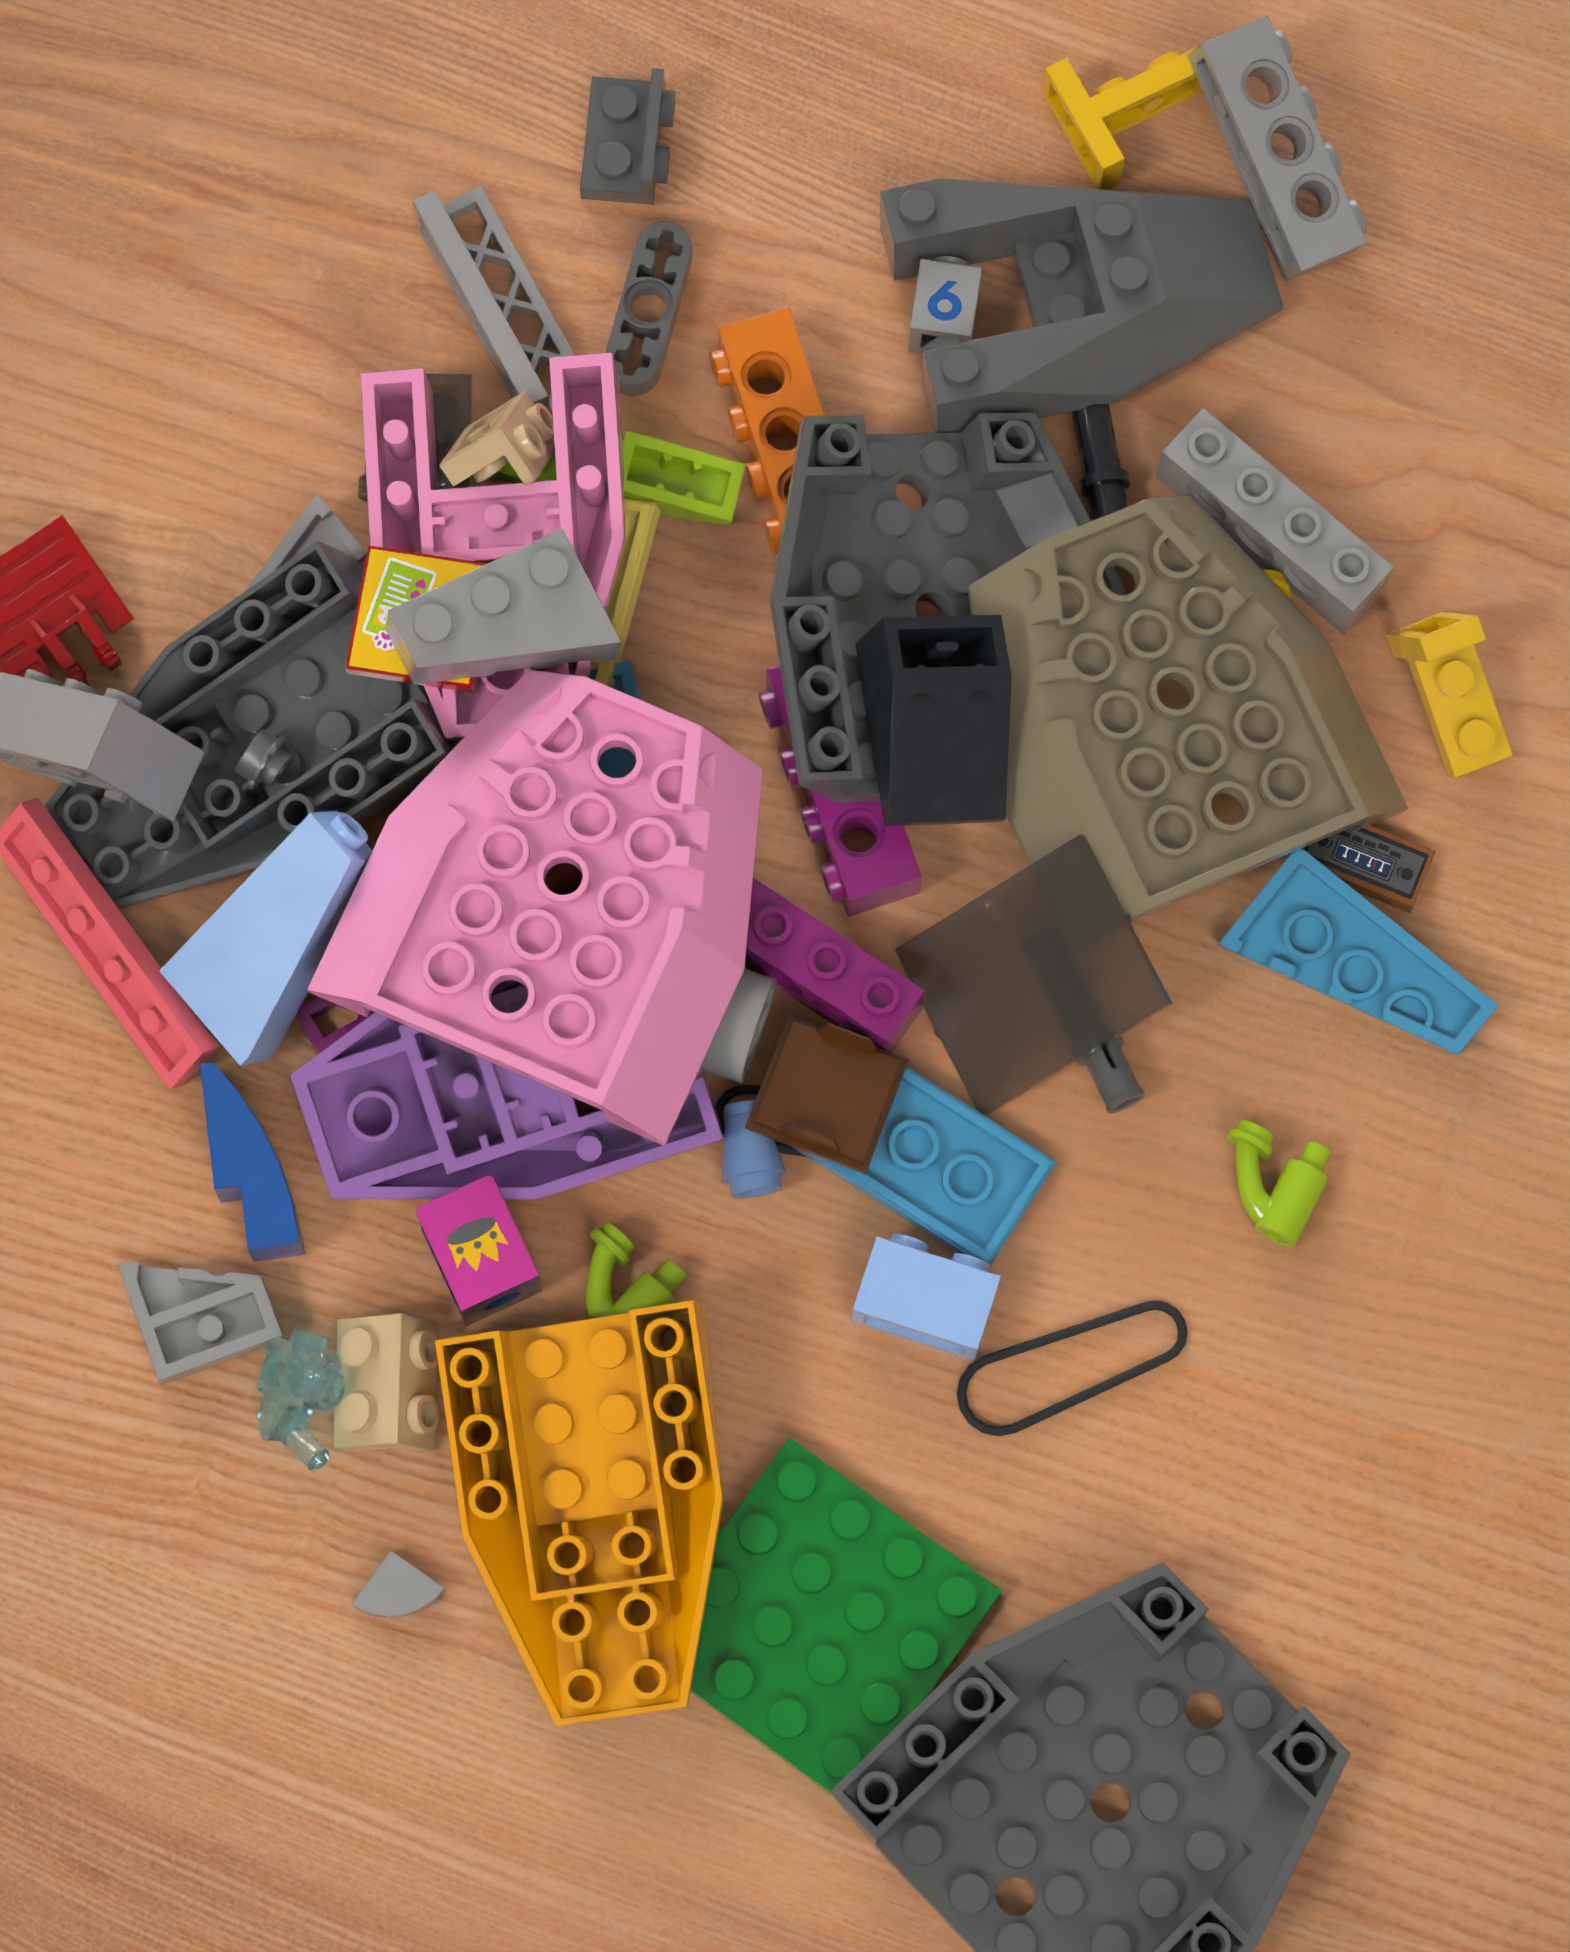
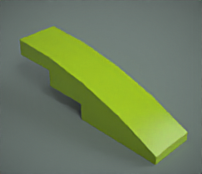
[489,430,746,525]

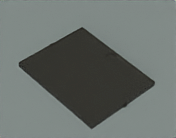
[895,835,1173,1116]

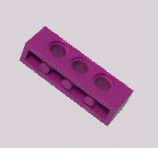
[759,665,922,917]
[745,878,925,1053]

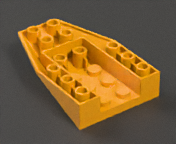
[435,1300,724,1726]

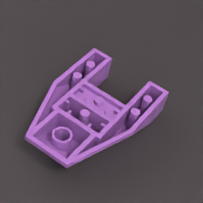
[290,980,724,1200]

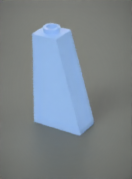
[159,811,372,1066]

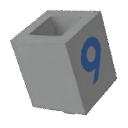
[908,256,982,353]

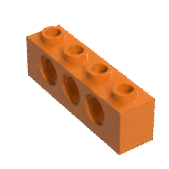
[710,307,825,556]

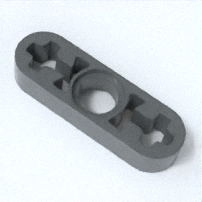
[605,221,692,396]

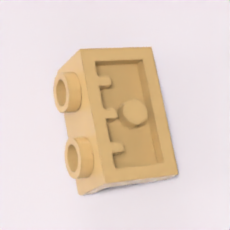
[439,390,555,487]

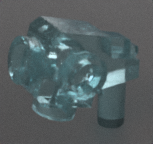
[256,1328,345,1471]

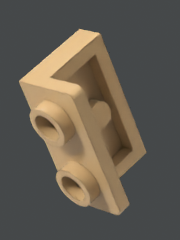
[333,1313,439,1452]

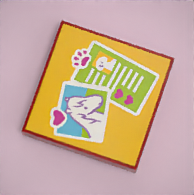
[345,545,487,693]

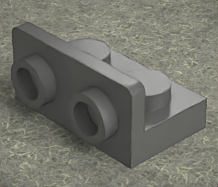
[580,68,676,205]

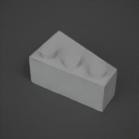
[385,528,621,685]

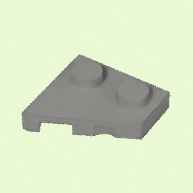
[118,1262,284,1385]

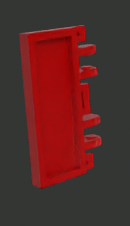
[0,514,134,686]

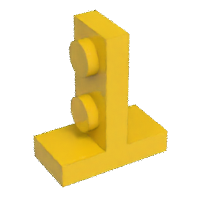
[1042,46,1203,189]
[1386,612,1513,778]

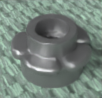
[235,729,292,789]

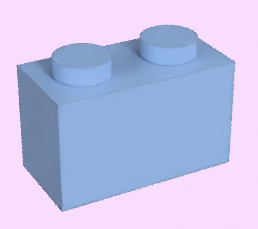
[851,1234,1001,1361]

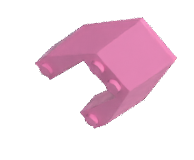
[361,353,625,740]

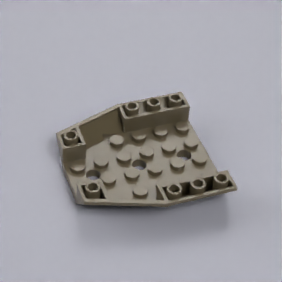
[968,495,1408,953]

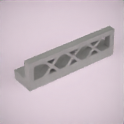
[413,186,575,416]

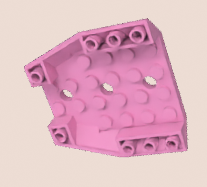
[307,670,763,1146]

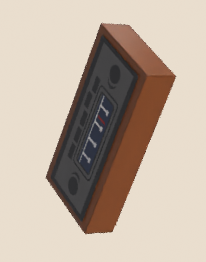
[1303,825,1436,913]

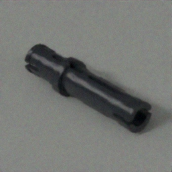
[1072,404,1130,521]

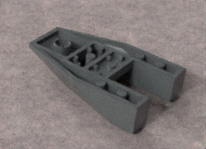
[880,178,1283,433]

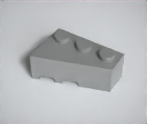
[0,669,204,821]

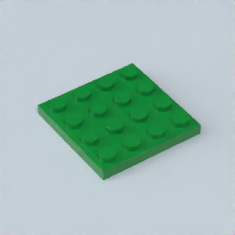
[691,1437,1003,1796]

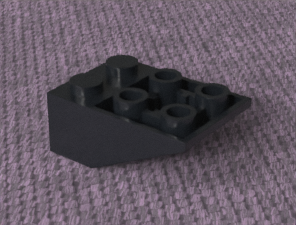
[855,615,1012,827]

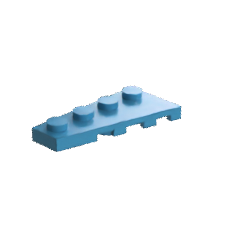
[1218,848,1499,1056]

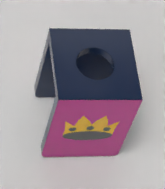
[416,1176,542,1326]

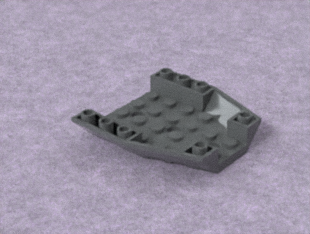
[770,412,1126,803]
[830,1562,1351,1952]

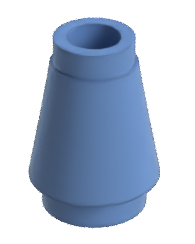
[722,1100,786,1198]

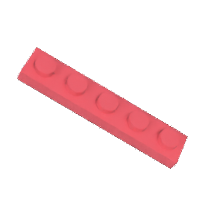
[0,798,219,1090]

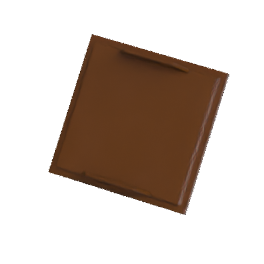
[745,1014,909,1174]

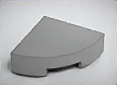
[352,1551,445,1618]

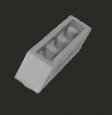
[1188,15,1367,281]
[1156,408,1394,635]

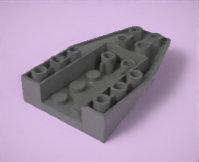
[45,541,459,909]

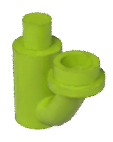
[1226,1120,1331,1248]
[586,1222,687,1319]

